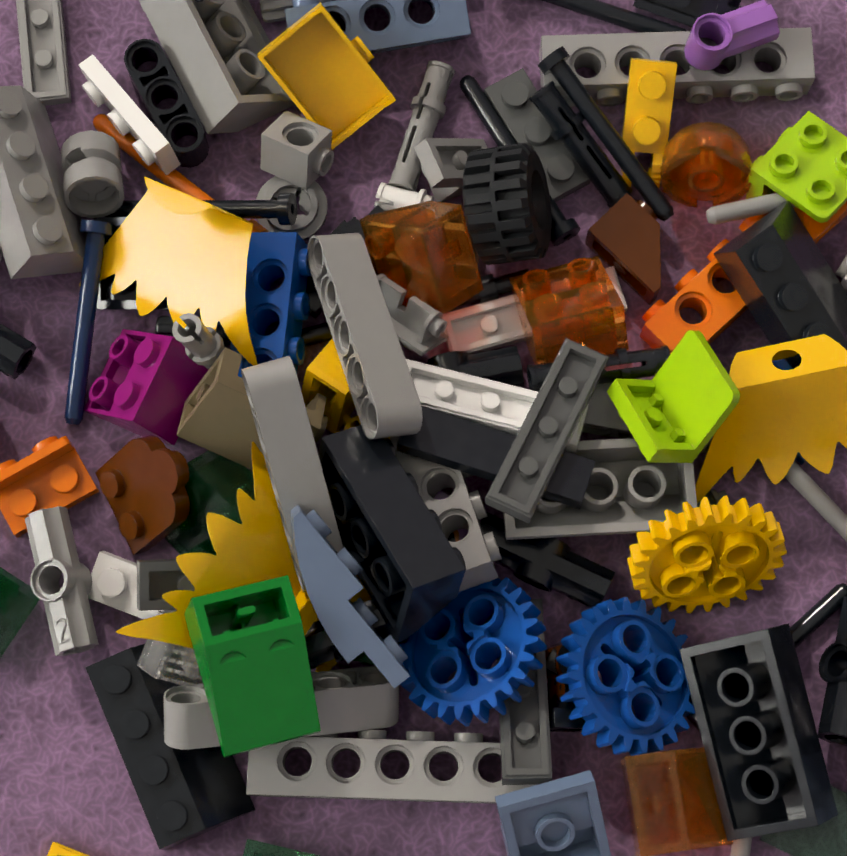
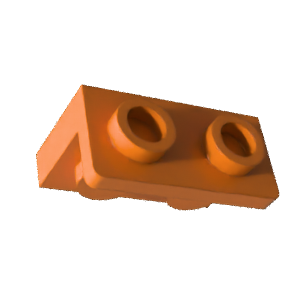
[0,436,99,538]

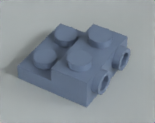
[495,770,611,856]

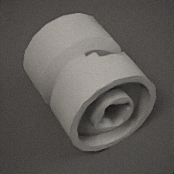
[61,130,125,218]

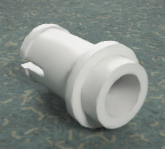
[374,182,435,220]

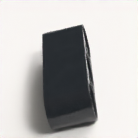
[124,39,209,168]

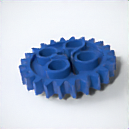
[400,577,547,727]
[556,597,695,757]

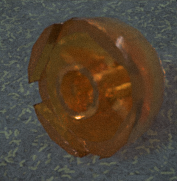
[660,121,753,207]

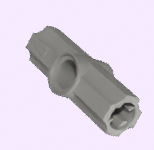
[25,506,99,656]

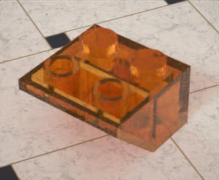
[360,201,484,314]
[509,256,629,365]
[621,747,733,856]

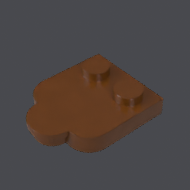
[95,435,190,555]

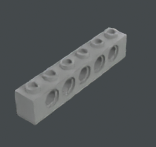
[539,27,815,107]
[246,730,534,804]

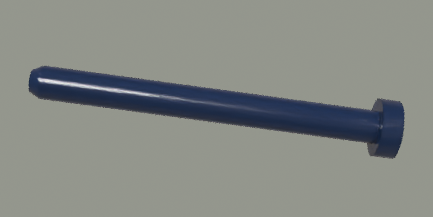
[64,220,114,425]

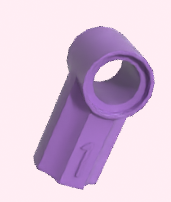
[684,0,780,71]

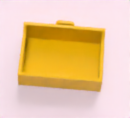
[257,2,396,150]

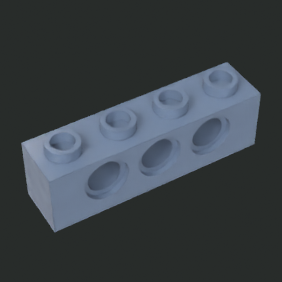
[284,0,471,54]

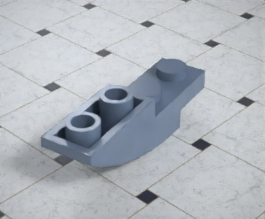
[290,505,410,689]

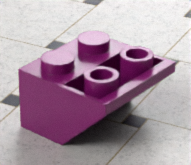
[84,329,208,445]

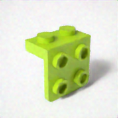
[745,111,847,223]
[606,330,740,463]

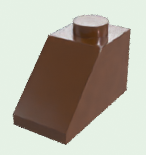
[585,193,661,305]

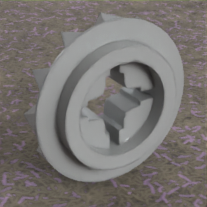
[256,176,328,239]

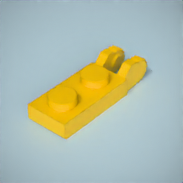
[621,58,677,188]

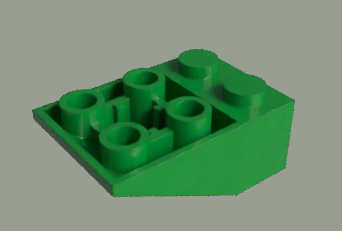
[184,575,321,758]

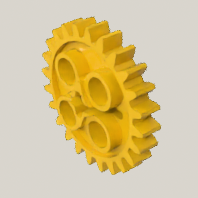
[627,496,787,613]

